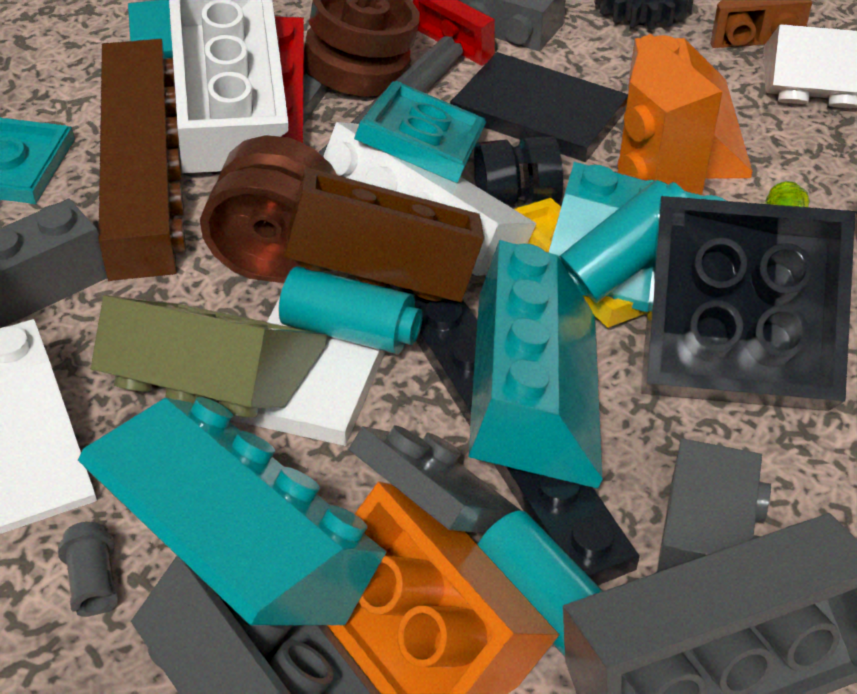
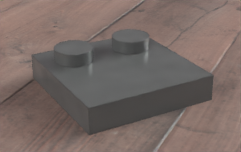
[348,425,521,533]

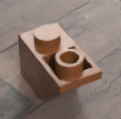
[710,0,812,48]

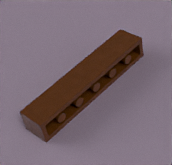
[99,39,186,281]

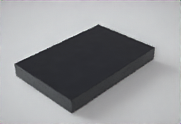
[450,52,628,162]

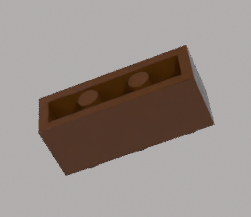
[284,167,484,303]

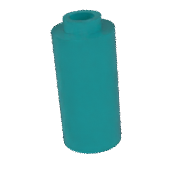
[559,180,689,303]
[279,266,422,354]
[478,511,603,657]

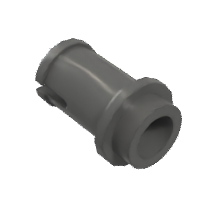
[58,522,118,617]

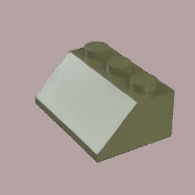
[90,295,327,418]

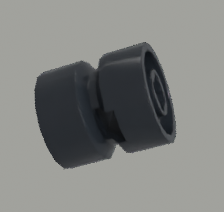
[473,135,563,209]

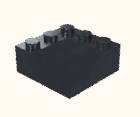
[641,196,855,411]

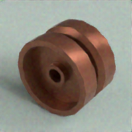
[303,0,420,96]
[200,135,337,283]

